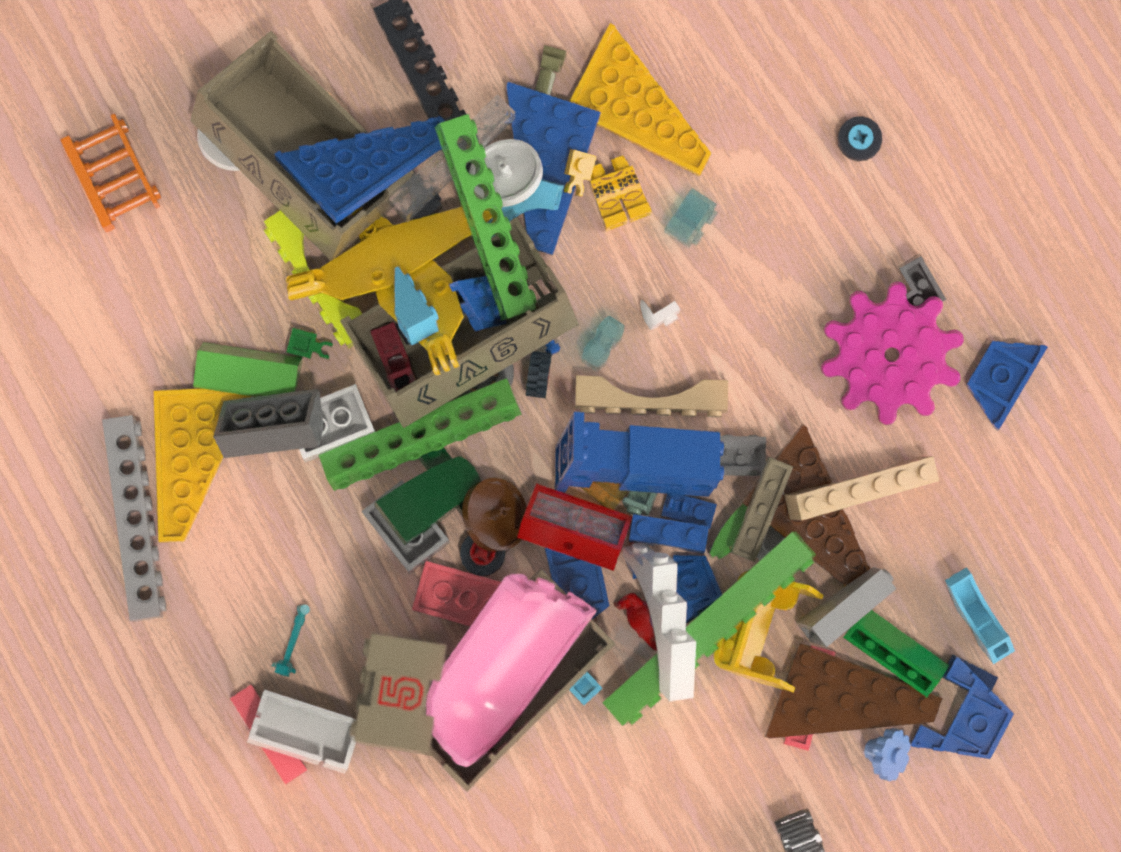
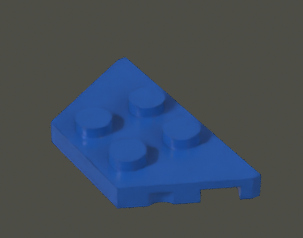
[449,276,507,331]
[966,341,1048,431]
[545,548,610,620]

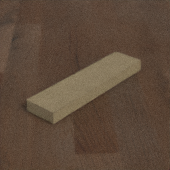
[730,457,793,562]

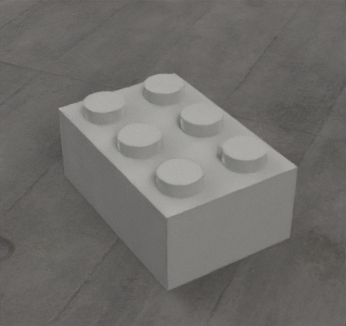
[362,480,450,574]

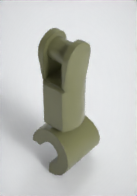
[535,45,567,96]

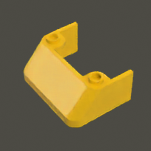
[714,571,824,692]

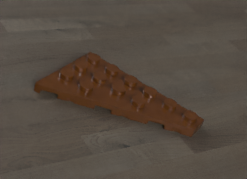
[741,424,871,587]
[764,643,943,739]

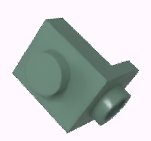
[622,491,658,516]

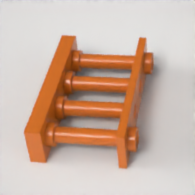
[60,113,162,233]

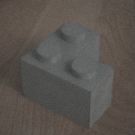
[898,253,947,306]

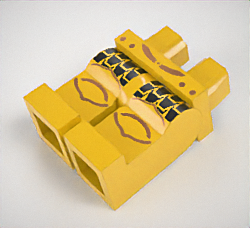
[590,155,652,232]

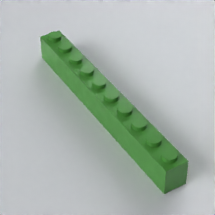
[602,532,816,726]

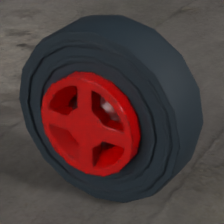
[460,536,506,576]

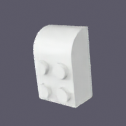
[299,384,375,463]

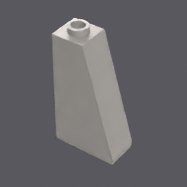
[796,567,896,647]

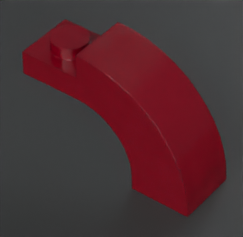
[370,322,417,392]

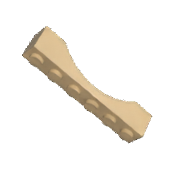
[575,375,728,418]
[784,456,939,520]

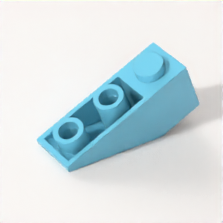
[395,267,439,345]

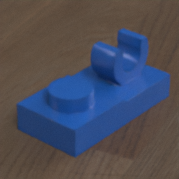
[661,494,717,530]

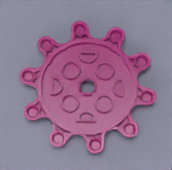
[821,281,964,425]

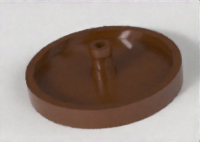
[462,477,527,552]

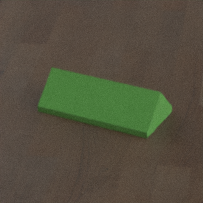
[193,342,303,397]

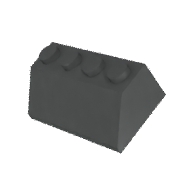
[213,389,324,458]

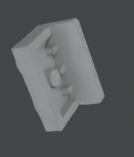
[720,435,766,476]

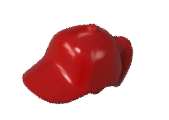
[613,593,657,651]

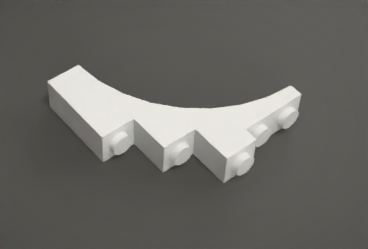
[623,543,696,701]

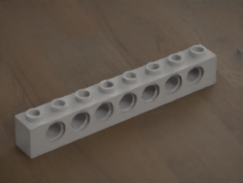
[102,415,166,622]

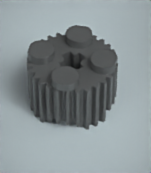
[774,808,825,852]

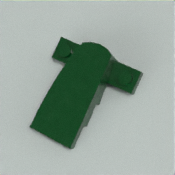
[374,448,481,545]

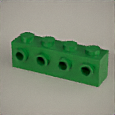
[843,610,949,697]

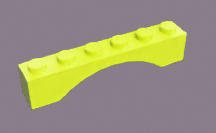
[263,211,362,349]

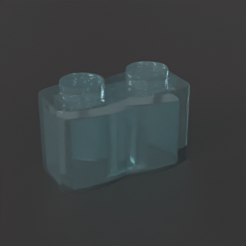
[664,188,718,248]
[582,316,624,371]

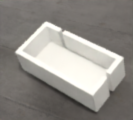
[247,690,357,774]

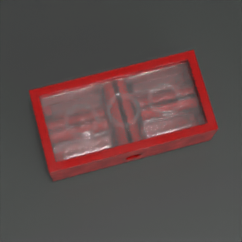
[517,483,632,571]

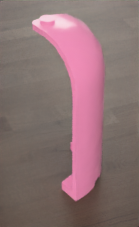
[426,574,596,767]

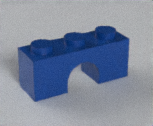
[629,514,709,554]

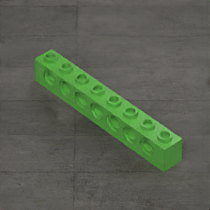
[435,114,536,321]
[319,378,522,491]

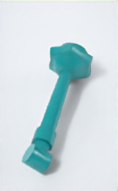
[271,604,310,677]

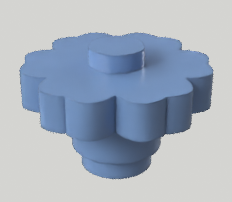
[864,728,911,781]

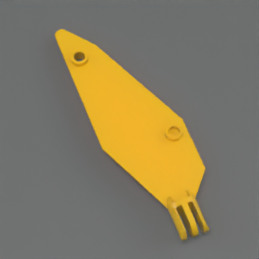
[286,207,502,301]
[352,208,464,375]

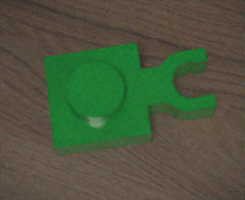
[285,328,333,360]

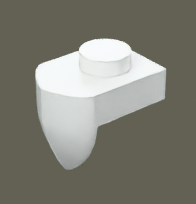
[640,300,680,330]

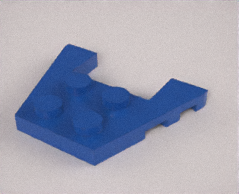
[626,555,722,630]
[910,656,1014,759]

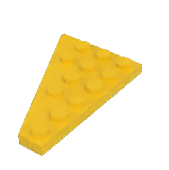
[569,23,711,177]
[153,388,251,543]

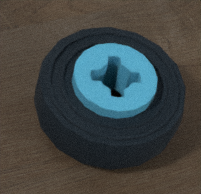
[837,116,883,161]

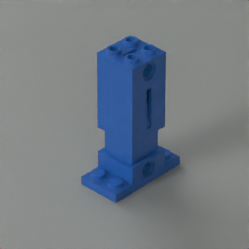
[554,412,724,497]

